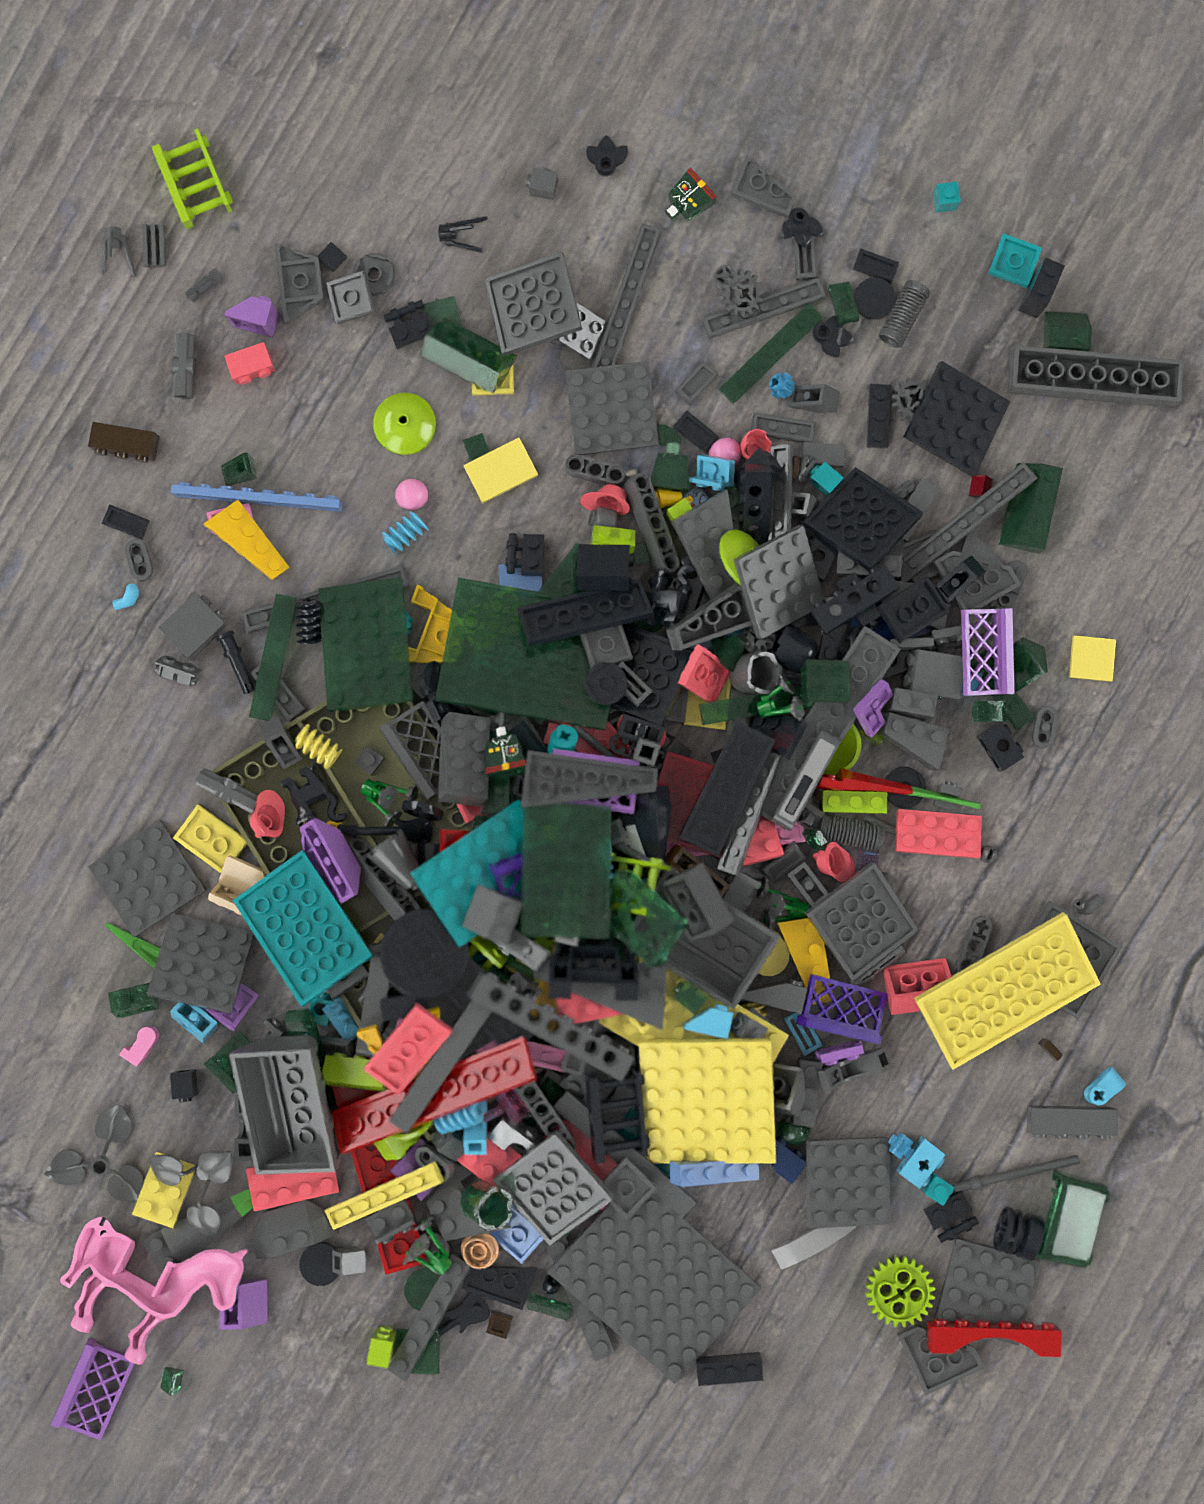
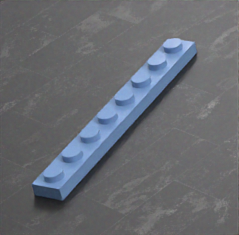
[171,482,342,512]

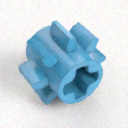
[769,372,795,399]
[888,1133,915,1159]

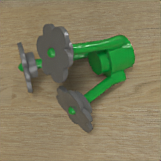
[757,673,812,721]
[361,779,419,827]
[756,876,808,930]
[402,1214,452,1275]

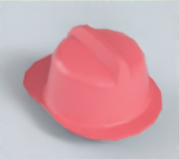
[580,484,630,515]
[250,790,285,838]
[813,842,855,883]

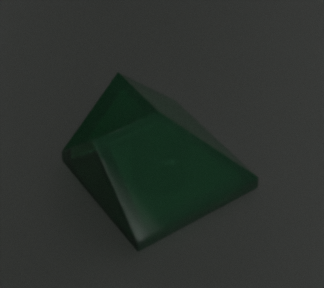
[991,637,1048,692]

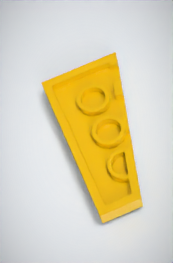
[203,500,289,580]
[777,918,832,1004]

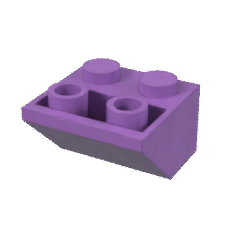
[220,1279,268,1330]

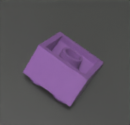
[224,296,279,338]

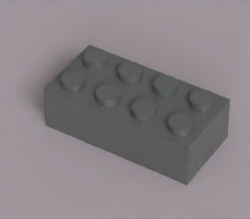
[438,712,490,807]

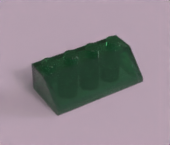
[420,317,517,393]
[998,463,1063,554]

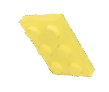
[132,1152,195,1228]

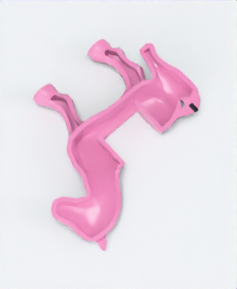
[60,1217,248,1365]

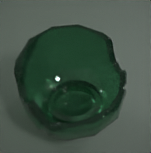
[777,1119,812,1145]

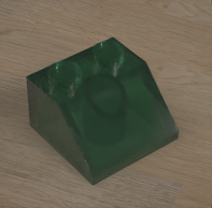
[1043,311,1092,352]

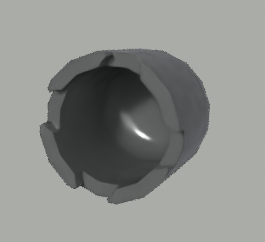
[729,652,782,694]

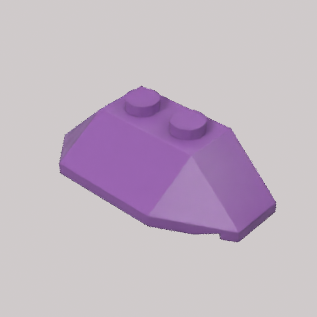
[300,818,361,903]

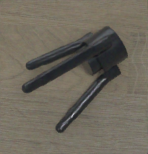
[438,216,488,252]

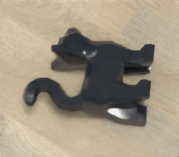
[641,565,695,627]
[280,763,347,826]

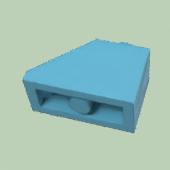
[682,1004,733,1039]

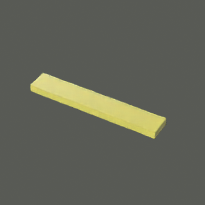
[324,1161,444,1230]

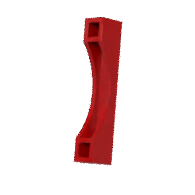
[927,1318,1062,1357]

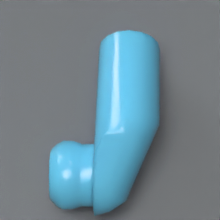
[112,583,139,610]

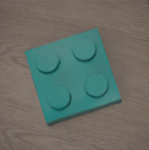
[988,233,1042,289]

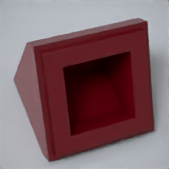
[968,475,993,498]

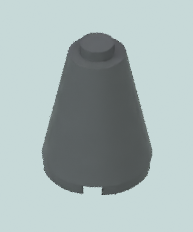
[367,829,420,890]

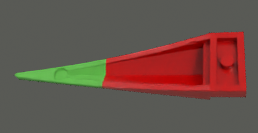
[815,768,981,809]

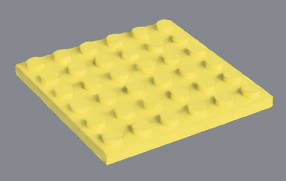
[639,1038,776,1163]

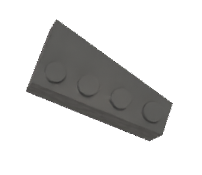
[666,583,753,650]

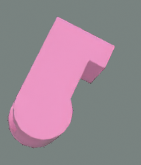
[119,1026,160,1067]

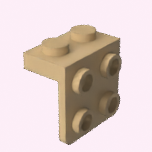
[207,855,266,915]

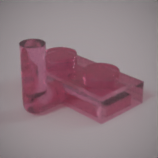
[483,1089,530,1124]

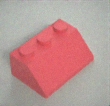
[883,958,951,1015]

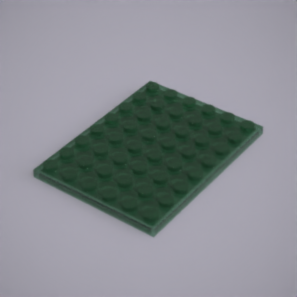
[435,577,623,731]

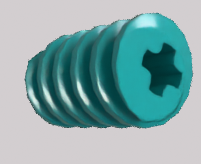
[547,725,578,754]

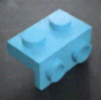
[689,454,735,491]

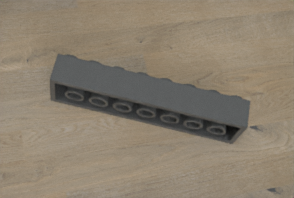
[1007,345,1184,408]

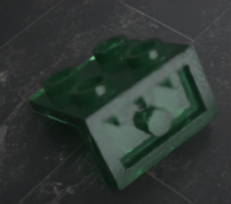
[801,659,850,709]
[204,1032,251,1094]

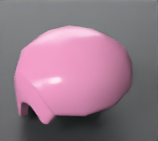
[708,438,742,466]
[395,478,428,511]

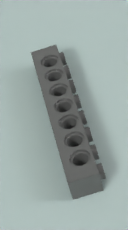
[466,972,634,1082]

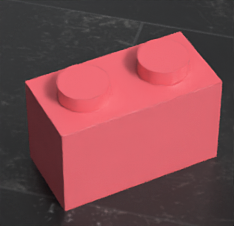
[224,342,276,385]

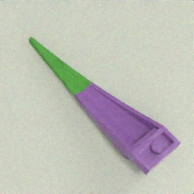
[105,923,259,1031]

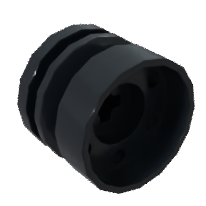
[993,1206,1045,1261]

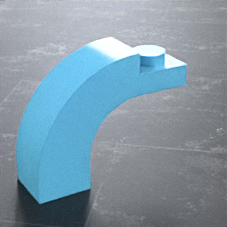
[464,1099,488,1155]

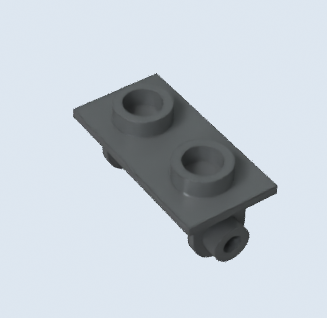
[155,656,202,686]

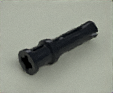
[216,630,256,695]

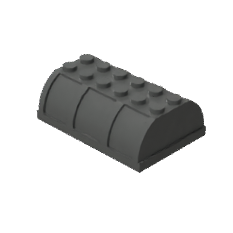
[625,865,781,1010]
[230,1035,341,1175]

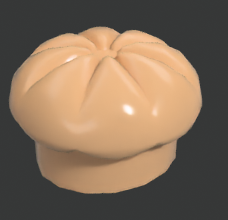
[461,1233,499,1269]

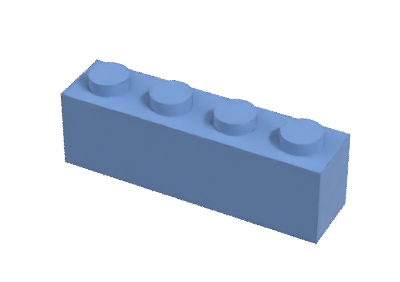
[670,1161,759,1187]

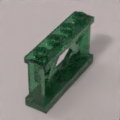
[594,870,688,967]

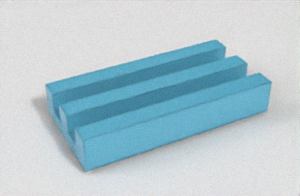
[783,1012,823,1056]

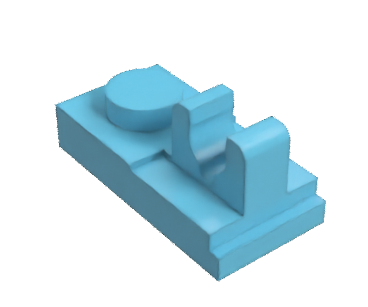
[322,997,360,1040]

